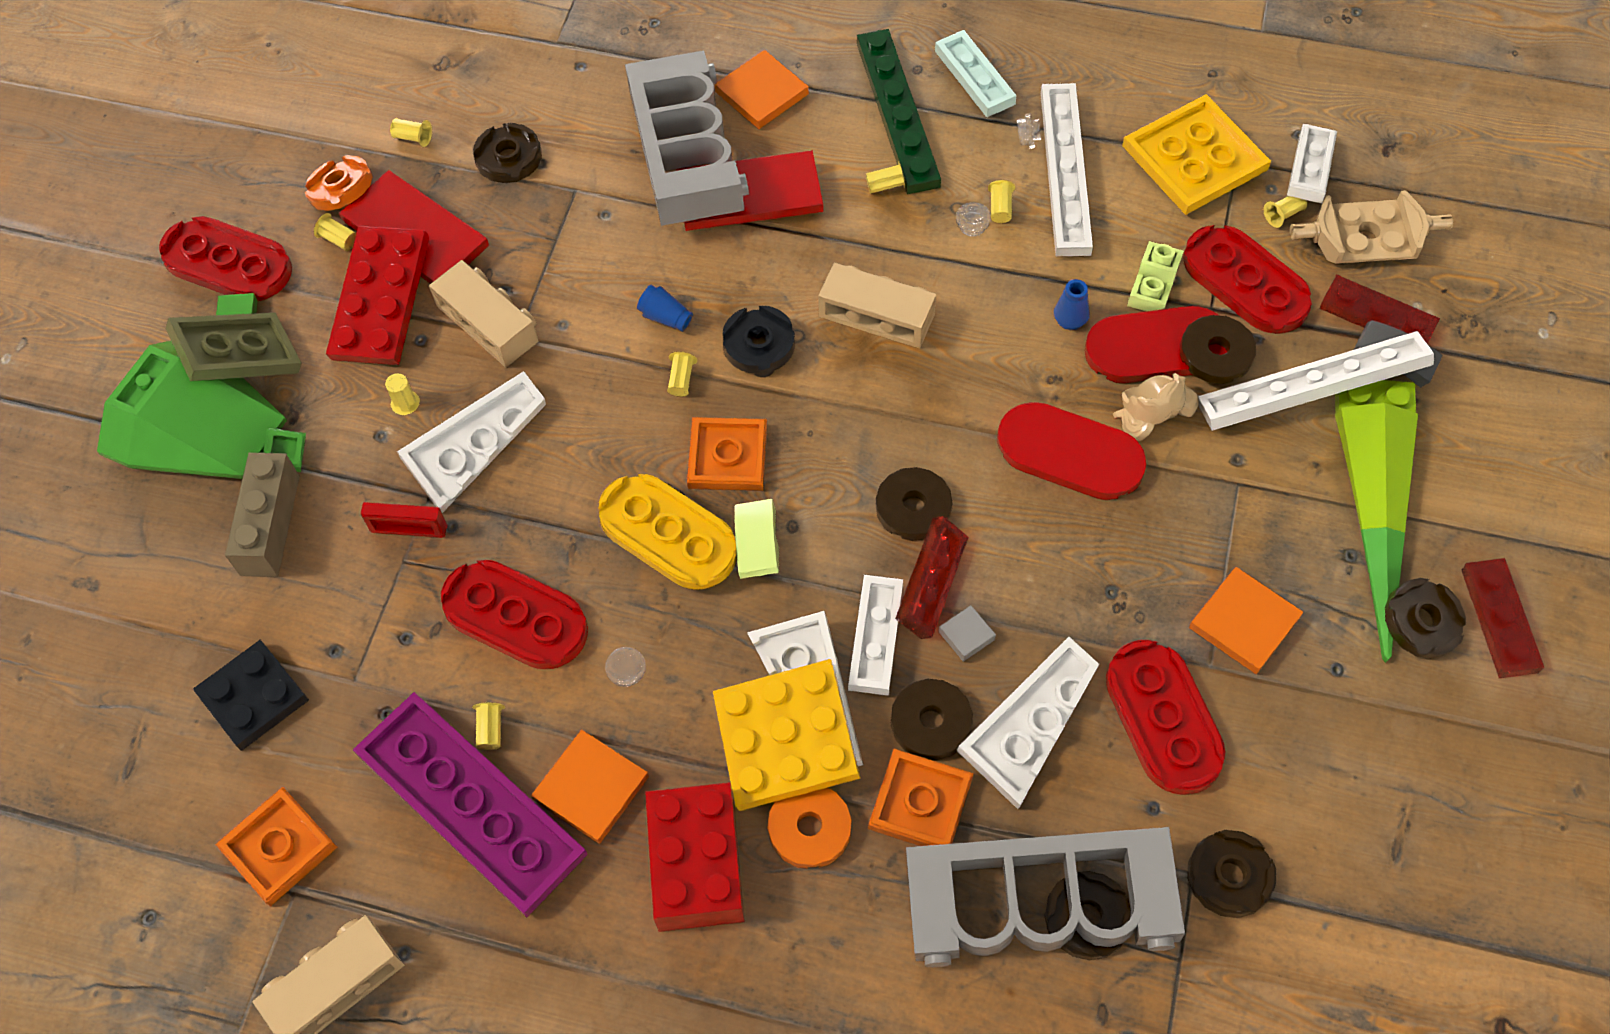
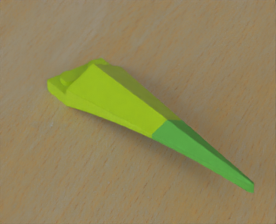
[1335,380,1418,663]

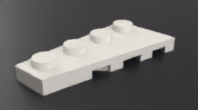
[397,371,546,513]
[747,611,863,766]
[957,637,1099,809]

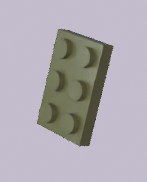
[165,313,302,381]

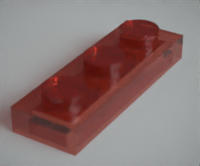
[1319,274,1440,344]
[895,516,969,639]
[1461,558,1544,678]

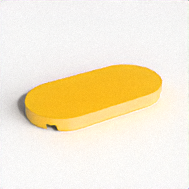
[598,474,737,589]

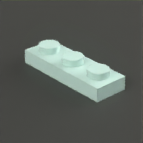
[935,30,1017,117]

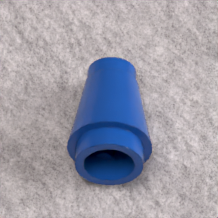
[1054,279,1090,330]
[637,285,693,332]

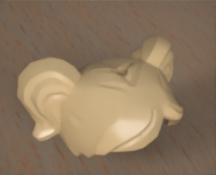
[1113,373,1199,441]

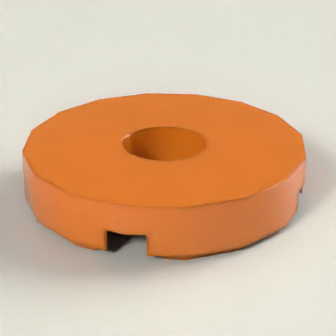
[305,155,373,211]
[767,788,852,869]

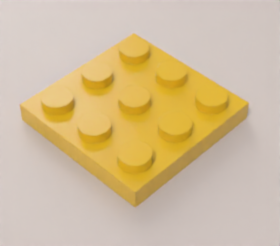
[1122,94,1271,215]
[713,659,861,811]

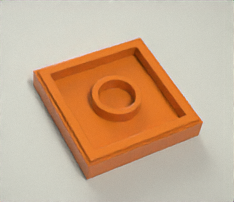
[715,50,809,129]
[687,417,767,491]
[1189,567,1304,675]
[531,729,649,844]
[868,749,974,846]
[215,787,338,907]

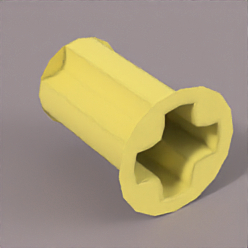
[390,118,432,147]
[866,161,905,194]
[988,180,1015,223]
[1264,196,1307,228]
[314,213,356,251]
[667,352,697,397]
[385,374,420,415]
[472,702,505,750]

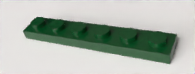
[857,29,941,195]

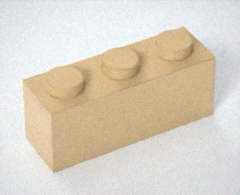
[429,260,539,368]
[818,263,936,348]
[252,915,405,1034]

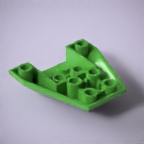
[97,341,287,479]

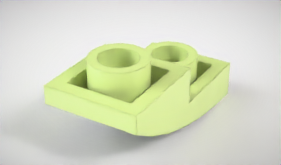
[1127,241,1184,311]
[735,499,779,579]

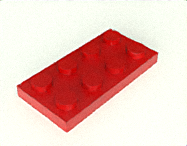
[326,226,430,365]

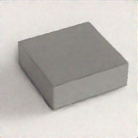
[939,605,996,662]

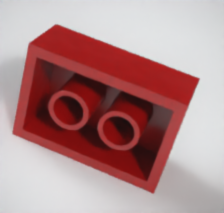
[645,782,745,932]

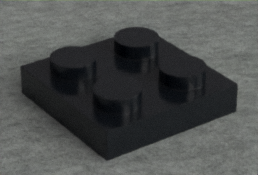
[193,639,309,751]

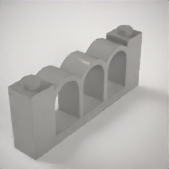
[625,50,749,226]
[906,827,1185,967]

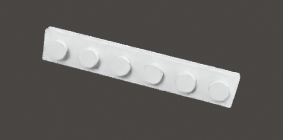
[1041,83,1093,256]
[1198,331,1434,431]

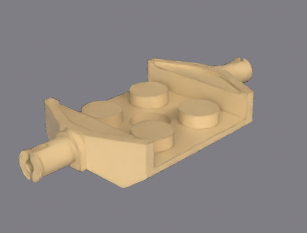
[1290,190,1453,264]

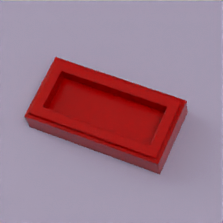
[360,502,448,538]

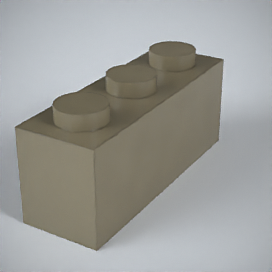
[225,453,300,577]

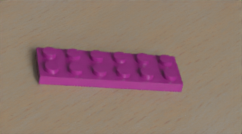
[353,692,588,918]

